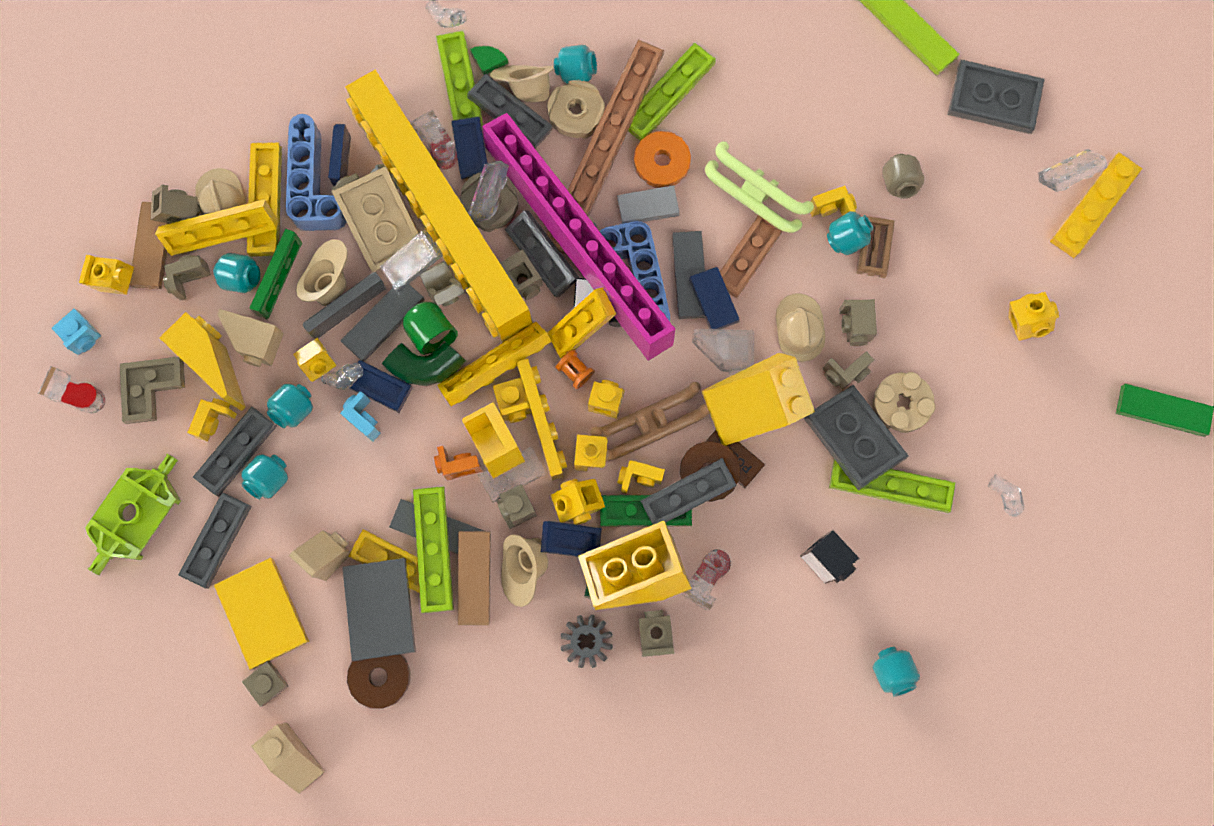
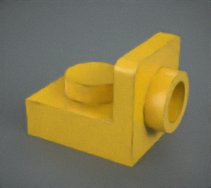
[810,185,857,217]
[293,337,337,382]
[493,377,532,423]
[187,398,237,442]
[574,434,608,471]
[617,460,665,494]

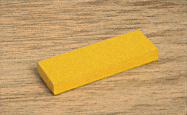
[547,287,616,358]
[348,529,420,593]

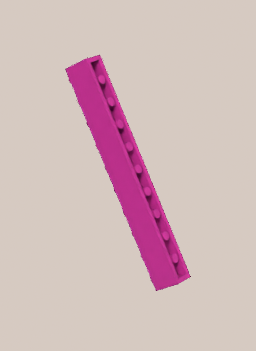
[482,113,676,361]

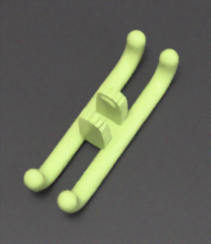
[705,141,814,233]

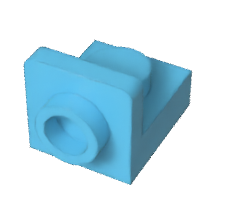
[52,309,101,355]
[340,391,381,442]

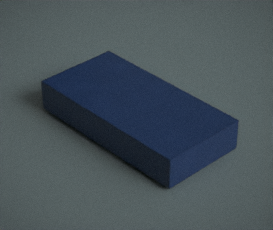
[451,116,490,180]
[328,124,351,186]
[689,267,740,333]
[345,360,413,413]
[541,521,602,557]

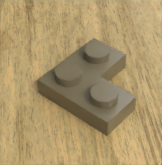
[120,357,185,424]

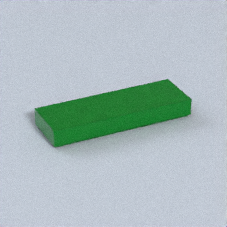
[250,228,302,320]
[1116,384,1214,437]
[600,495,692,527]

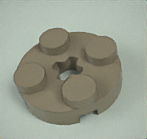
[460,172,519,232]

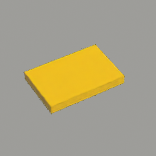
[214,558,310,670]

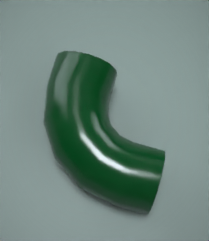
[382,341,466,386]

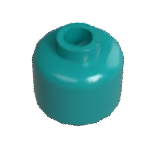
[554,44,597,84]
[827,211,873,255]
[213,253,261,293]
[267,384,313,428]
[241,454,288,500]
[873,647,920,697]

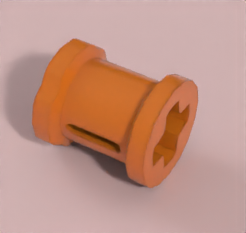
[555,350,595,389]

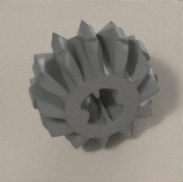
[560,615,613,668]

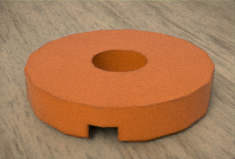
[634,131,691,188]

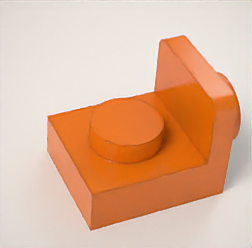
[434,445,483,481]

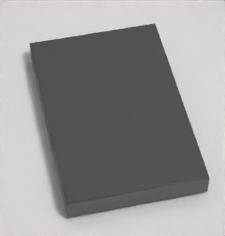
[948,60,1045,134]
[804,385,909,491]
[342,558,416,661]

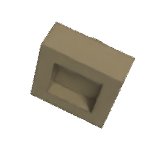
[242,661,289,707]

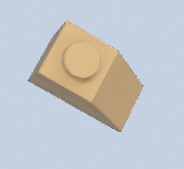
[218,309,284,367]
[289,530,350,581]
[251,722,325,794]

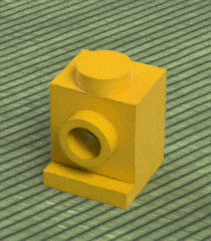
[79,255,134,295]
[588,380,625,419]

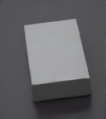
[617,186,679,224]

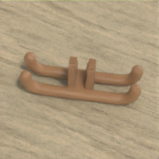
[590,382,710,461]

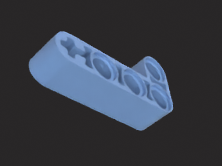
[286,114,347,231]
[600,221,670,321]

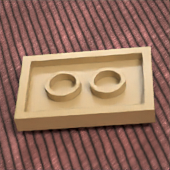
[331,166,425,272]

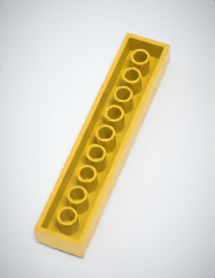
[345,69,533,343]

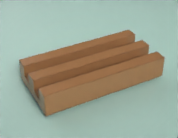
[856,216,895,278]

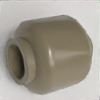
[883,154,924,199]

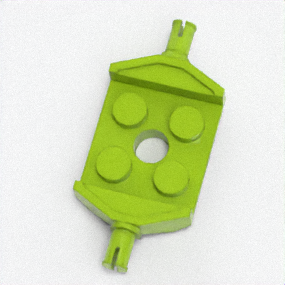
[85,454,181,576]

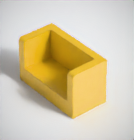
[462,402,525,478]

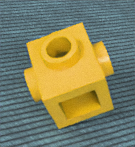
[1008,292,1059,341]
[551,478,605,525]

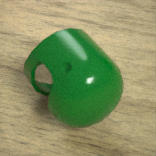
[403,302,458,355]

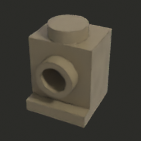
[151,184,200,224]
[500,249,543,300]
[839,299,877,346]
[497,484,537,529]
[639,610,674,657]

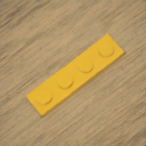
[247,142,282,257]
[1050,152,1143,258]
[156,199,279,256]
[437,321,552,407]
[517,359,567,481]

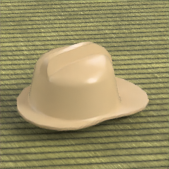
[490,65,554,103]
[195,168,246,215]
[296,239,348,306]
[776,293,825,362]
[501,534,548,607]

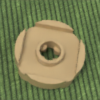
[548,80,605,139]
[872,372,936,433]

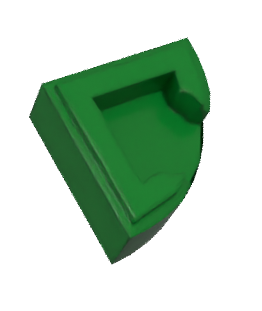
[470,46,509,75]

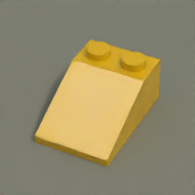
[159,312,246,411]
[701,353,815,445]
[578,521,692,610]

